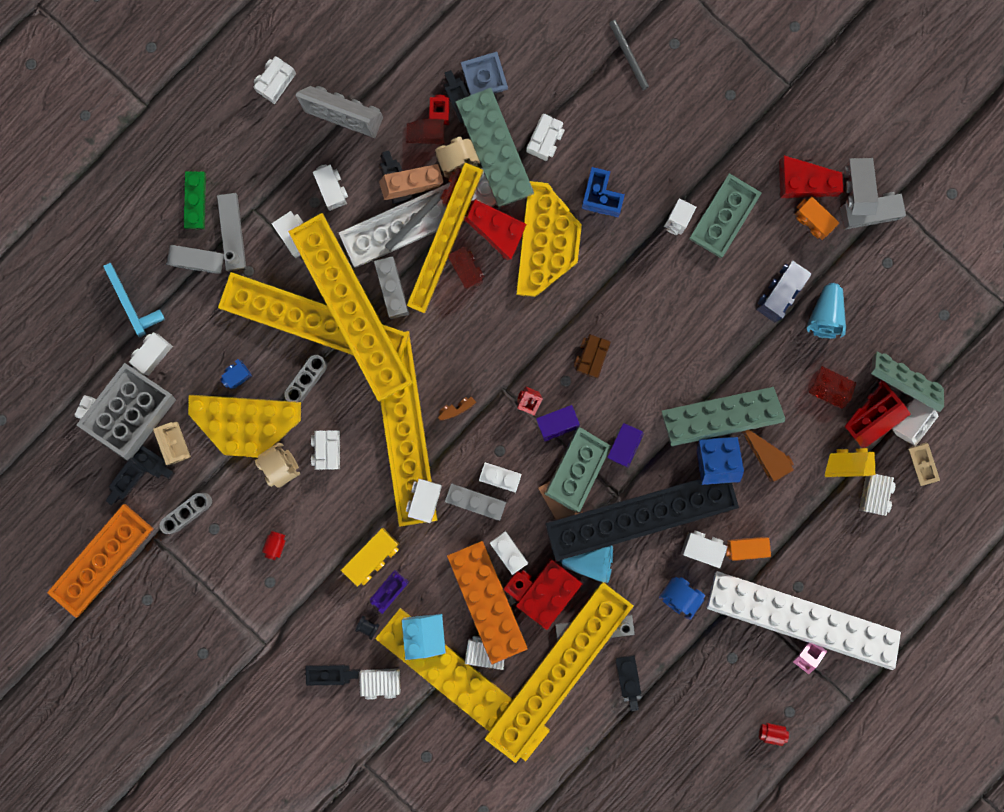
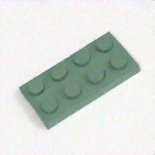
[689,173,762,259]
[871,352,944,412]
[544,427,611,513]

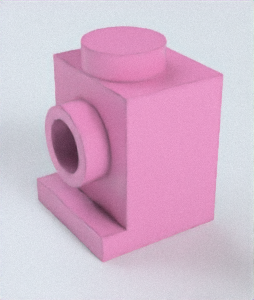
[793,642,827,674]

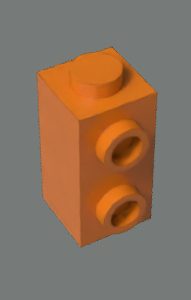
[795,197,839,240]
[725,537,771,561]

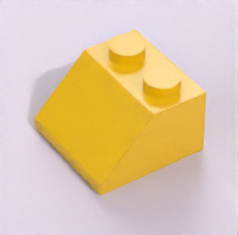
[825,448,875,477]

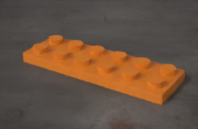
[47,504,154,618]
[447,541,528,665]

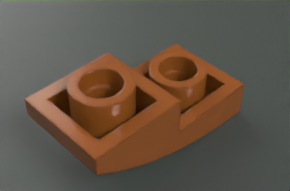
[438,397,477,421]

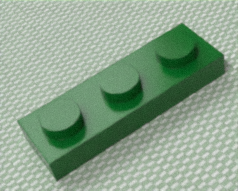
[184,171,206,229]

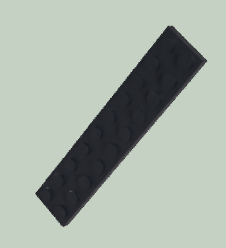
[545,478,739,561]

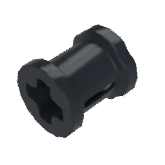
[355,616,380,640]

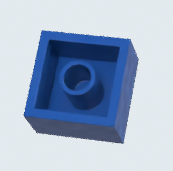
[696,437,744,485]

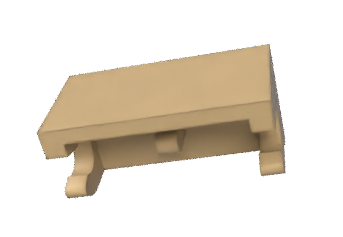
[153,422,191,465]
[909,443,940,486]

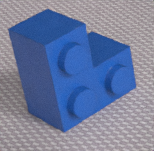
[581,167,625,217]

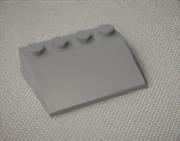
[296,86,383,138]
[77,363,176,461]

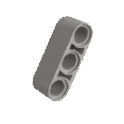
[166,245,224,274]
[285,355,327,402]
[160,493,212,534]

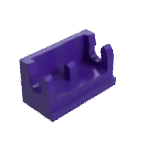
[536,405,580,442]
[607,423,644,468]
[370,570,409,614]

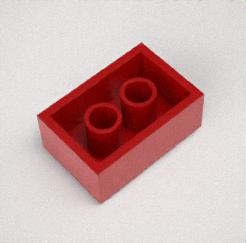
[516,558,583,630]

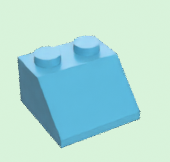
[402,614,446,660]

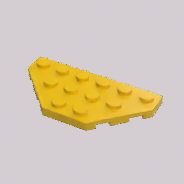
[517,181,582,297]
[188,395,301,458]

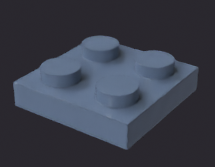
[461,52,508,96]

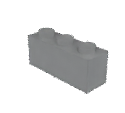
[844,158,879,215]
[840,192,906,230]
[374,256,409,319]
[445,483,506,521]

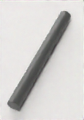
[609,20,649,90]
[384,192,443,251]

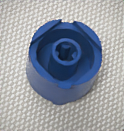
[659,577,705,620]

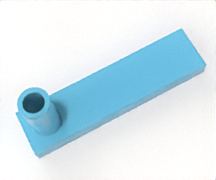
[104,263,165,338]

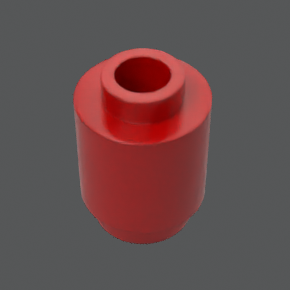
[262,531,286,560]
[759,723,789,746]

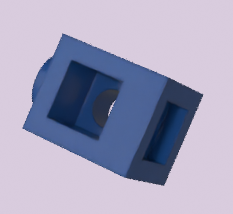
[220,359,252,389]

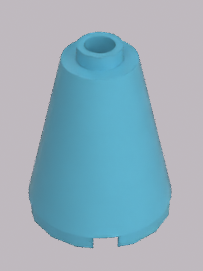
[806,283,846,339]
[559,545,613,583]

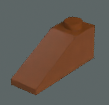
[742,430,794,482]

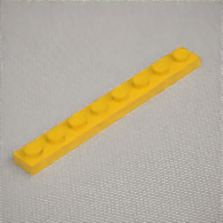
[407,162,484,313]

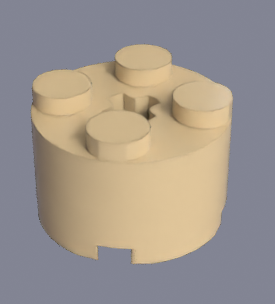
[435,137,480,178]
[255,443,300,488]

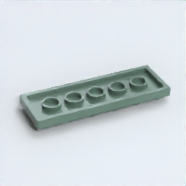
[456,88,534,208]
[662,387,785,446]

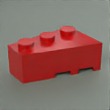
[779,155,843,198]
[464,199,527,260]
[845,380,911,448]

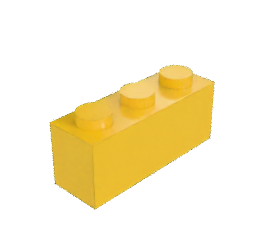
[341,528,400,587]

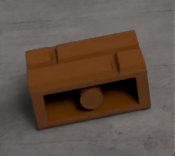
[574,334,611,379]

